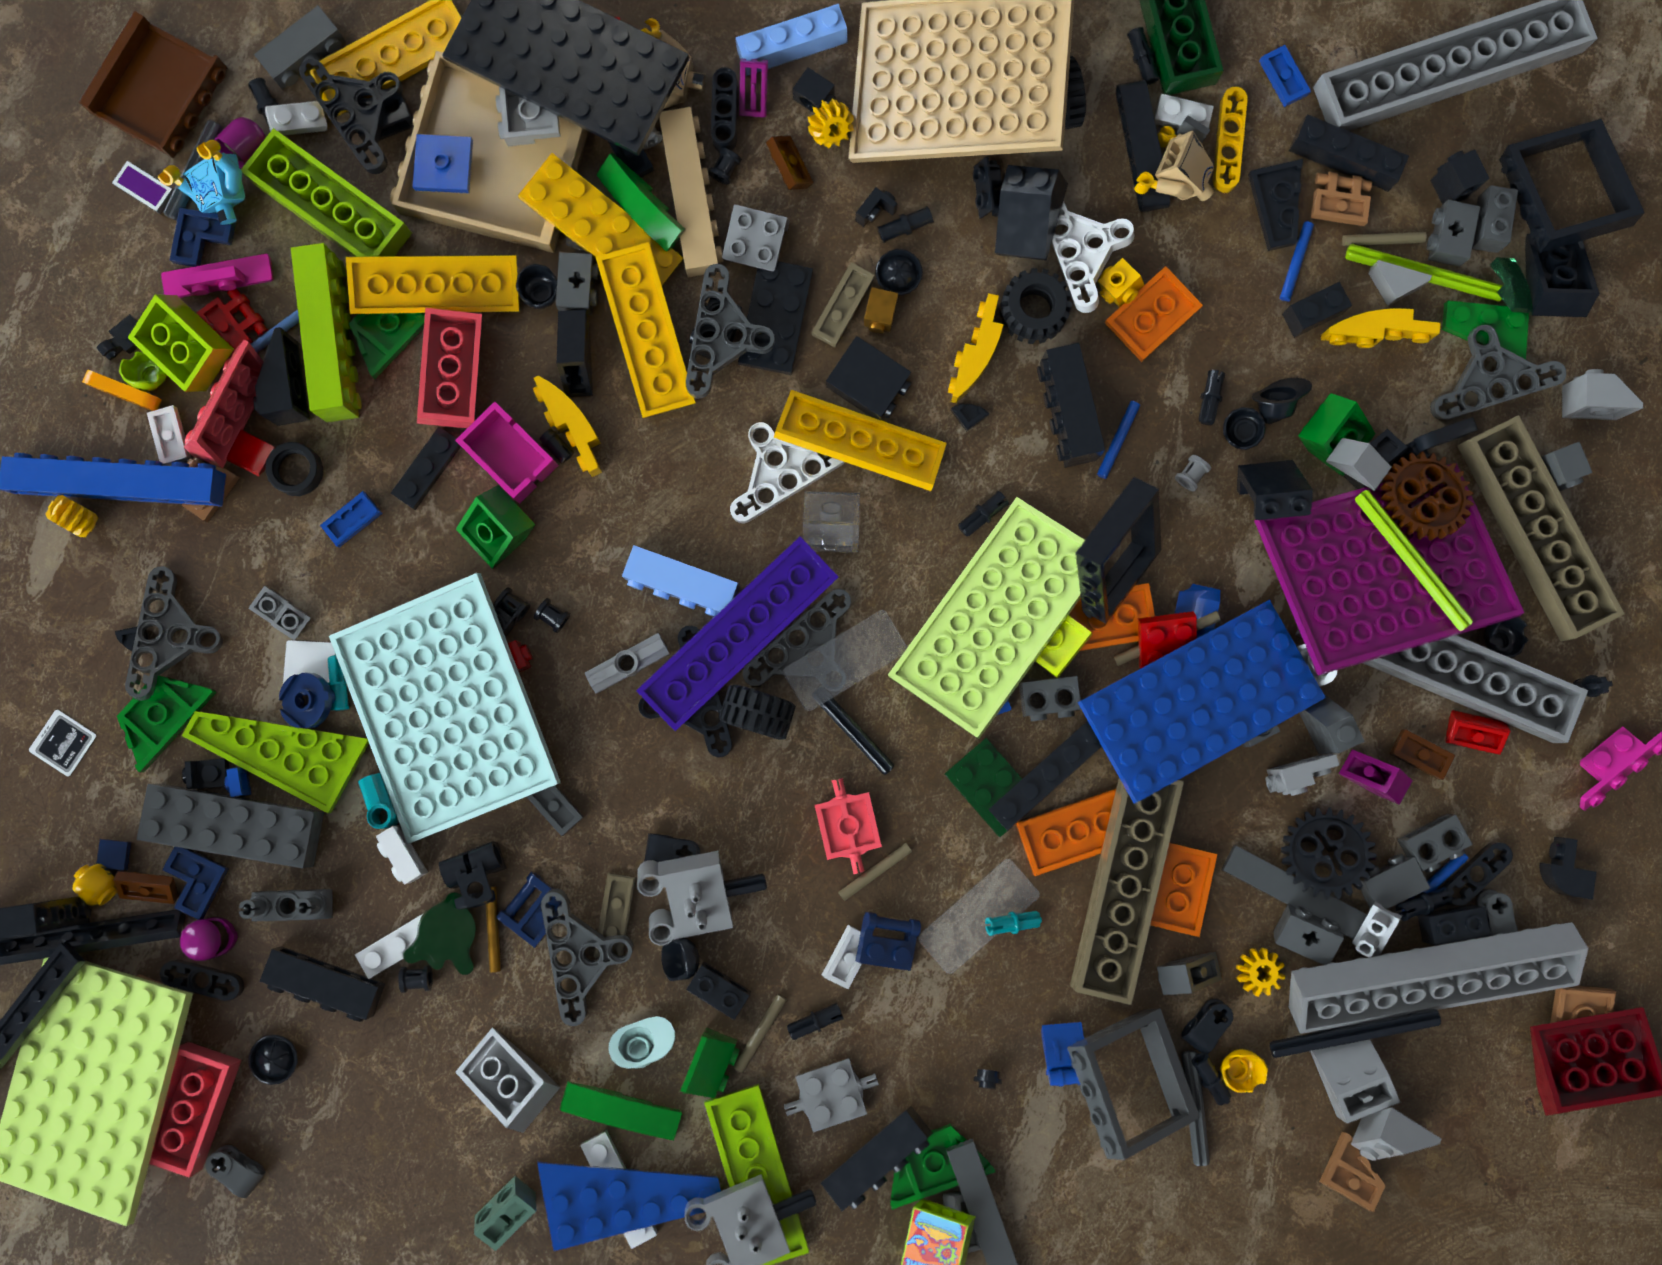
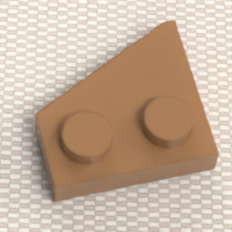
[1319,1132,1386,1212]

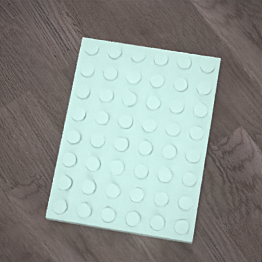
[329,573,561,844]

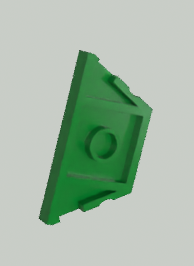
[349,313,425,380]
[117,675,217,772]
[890,1124,995,1210]

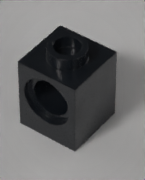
[792,67,836,114]

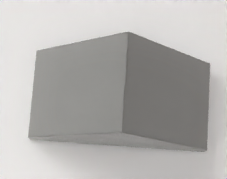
[1369,260,1432,306]
[1326,438,1391,491]

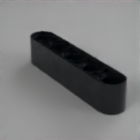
[1116,80,1170,213]

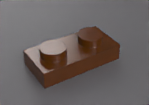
[766,136,813,190]
[1390,729,1456,780]
[113,871,179,904]

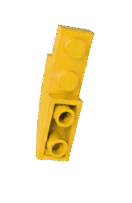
[948,293,1004,403]
[1321,308,1440,348]
[533,376,602,477]

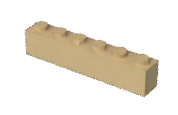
[659,107,723,277]

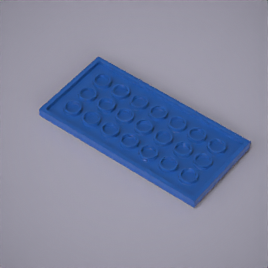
[1078,600,1326,803]

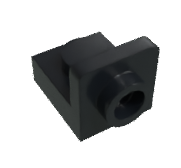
[855,187,897,227]
[182,758,229,789]

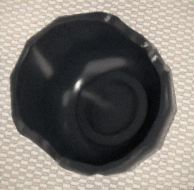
[516,263,557,309]
[1223,407,1266,450]
[1484,617,1528,658]
[661,937,700,981]

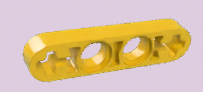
[1213,87,1248,193]

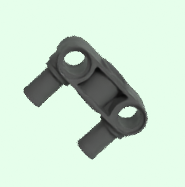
[239,889,333,921]

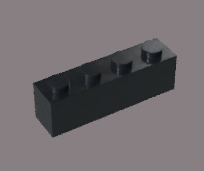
[1288,114,1409,192]
[259,946,385,1022]
[821,1106,933,1211]

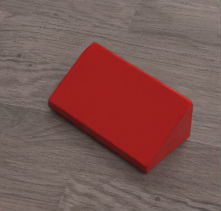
[226,430,275,476]
[1445,710,1511,755]

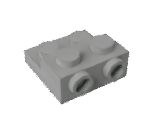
[496,87,561,146]
[1265,754,1339,796]

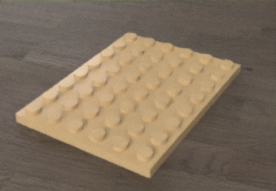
[849,0,1074,163]

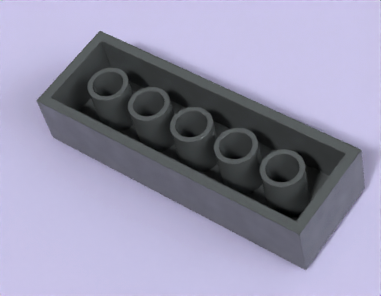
[136,784,324,868]

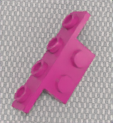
[161,254,274,298]
[1580,726,1662,811]

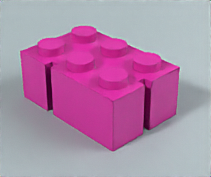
[455,402,559,504]

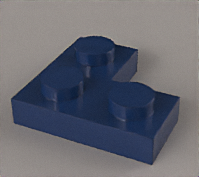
[169,208,236,267]
[162,846,229,920]

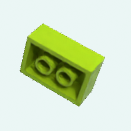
[128,294,234,392]

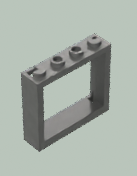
[1067,1008,1200,1160]

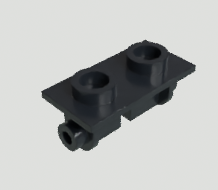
[973,156,1002,219]

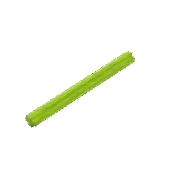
[1345,244,1506,301]
[1355,490,1473,631]

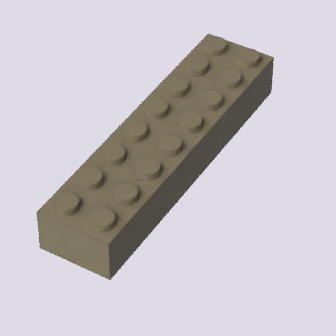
[1457,415,1625,642]
[1070,778,1184,1005]

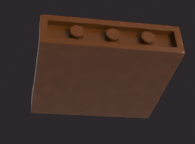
[79,11,228,158]

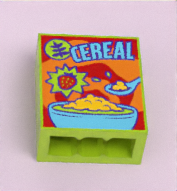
[901,1199,975,1265]

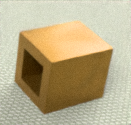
[864,287,898,333]

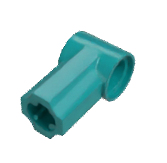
[358,773,399,829]

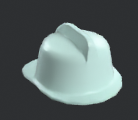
[609,1016,675,1069]

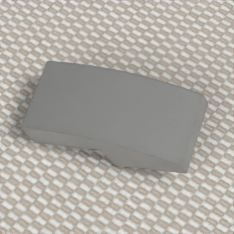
[248,586,311,640]

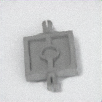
[784,1058,879,1132]

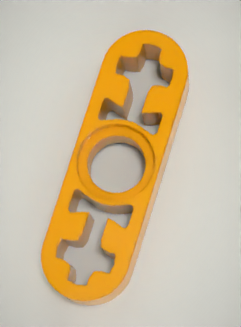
[82,370,162,411]

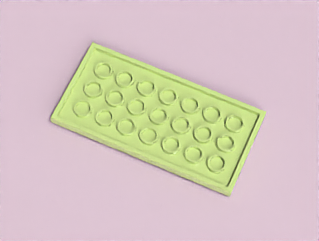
[888,497,1108,739]

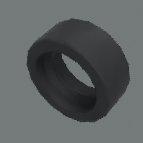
[265,442,323,496]

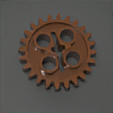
[1380,451,1474,541]

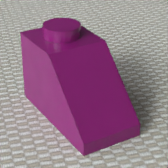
[1339,749,1413,805]

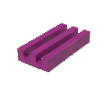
[739,59,768,117]

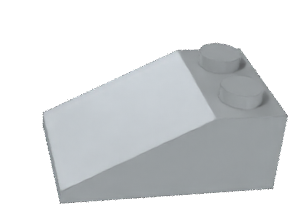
[455,1028,560,1133]

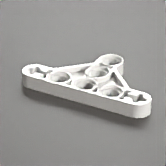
[1052,201,1135,313]
[730,422,845,523]

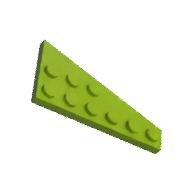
[182,711,369,813]

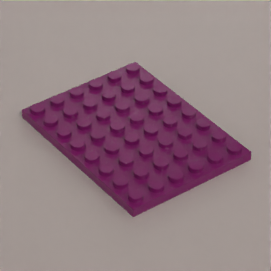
[1254,463,1525,676]

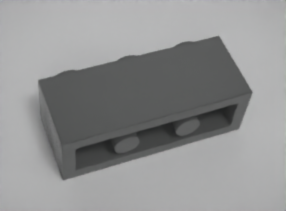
[254,5,346,90]

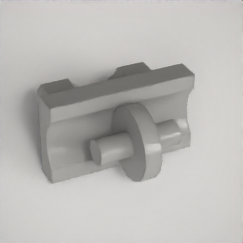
[1352,901,1402,957]

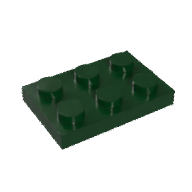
[944,738,1022,838]

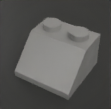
[1562,369,1643,420]
[1351,1107,1441,1161]

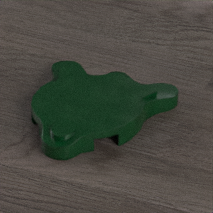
[402,892,476,975]

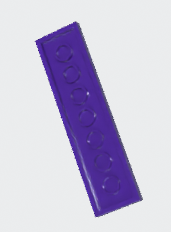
[636,536,839,731]

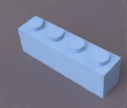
[736,4,847,76]
[622,545,739,617]

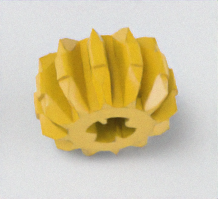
[808,98,854,148]
[45,495,98,537]
[1236,947,1286,997]

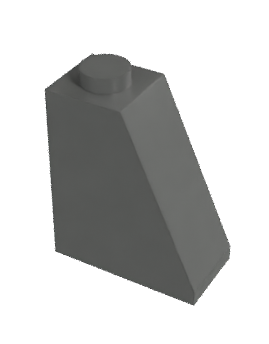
[1300,694,1365,754]

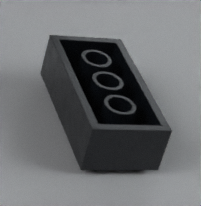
[1037,343,1105,468]

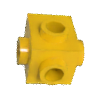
[1098,258,1144,308]

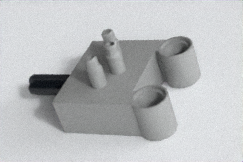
[637,851,767,945]
[685,1174,816,1265]

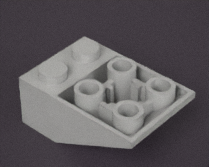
[1310,1024,1400,1124]

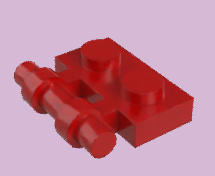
[196,288,268,358]

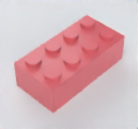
[417,308,482,429]
[149,1042,241,1178]

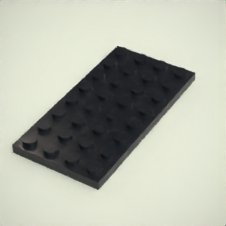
[442,0,690,156]

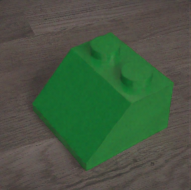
[1298,393,1376,476]
[456,485,535,569]
[680,1027,740,1098]

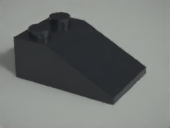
[995,165,1068,261]
[1525,234,1600,317]
[253,327,310,426]

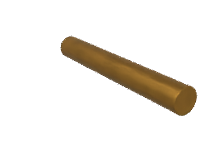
[486,886,501,972]

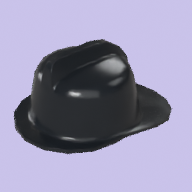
[1252,378,1312,424]

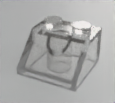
[803,491,860,553]

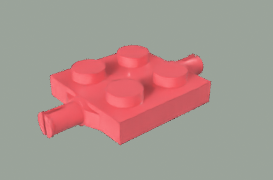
[815,778,882,874]

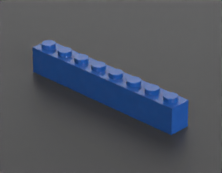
[0,453,226,506]

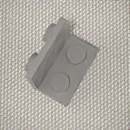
[722,204,790,272]

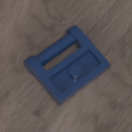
[496,871,571,948]
[855,912,921,971]

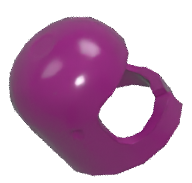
[214,117,266,169]
[180,917,237,961]

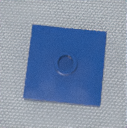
[413,134,473,193]

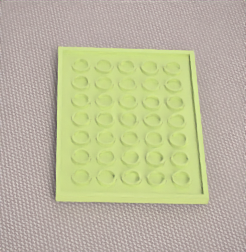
[0,958,193,1226]

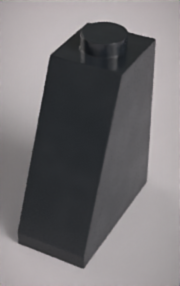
[556,309,593,397]

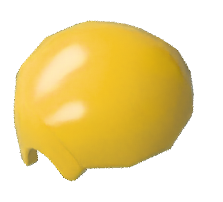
[1220,1049,1268,1093]

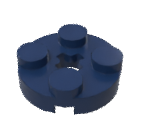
[279,673,336,728]

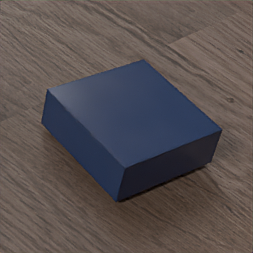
[96,839,132,870]

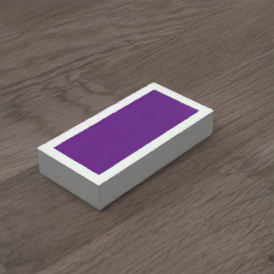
[112,161,173,214]

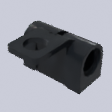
[439,841,507,908]

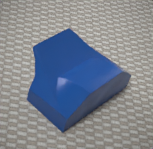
[1174,584,1221,638]

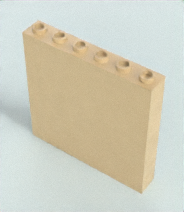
[390,51,588,253]

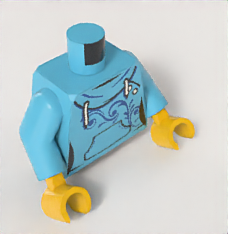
[158,140,245,225]

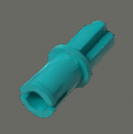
[328,655,349,711]
[985,911,1042,936]

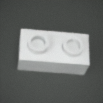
[376,825,428,885]

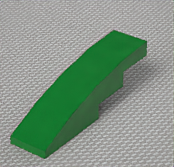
[596,153,685,252]
[560,1081,682,1141]

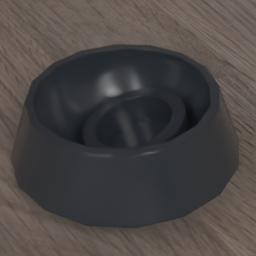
[875,249,923,295]
[248,1035,298,1085]

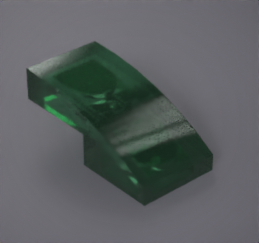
[1490,257,1533,313]

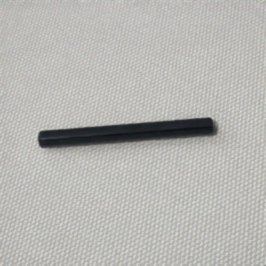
[1269,1009,1441,1058]

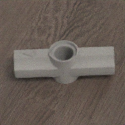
[585,633,670,694]

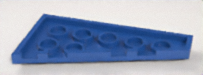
[537,1161,721,1251]

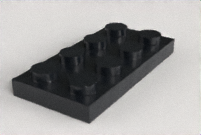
[738,261,813,375]

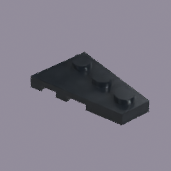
[1248,159,1303,251]

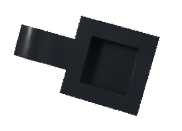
[96,314,138,361]

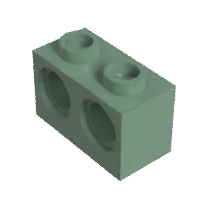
[474,1176,536,1251]

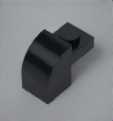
[1539,837,1597,900]

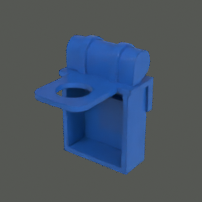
[1041,1022,1084,1087]

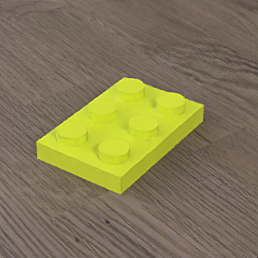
[1035,615,1092,678]

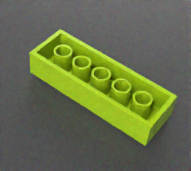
[241,128,412,257]
[291,243,362,422]

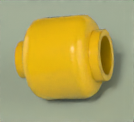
[72,864,117,906]

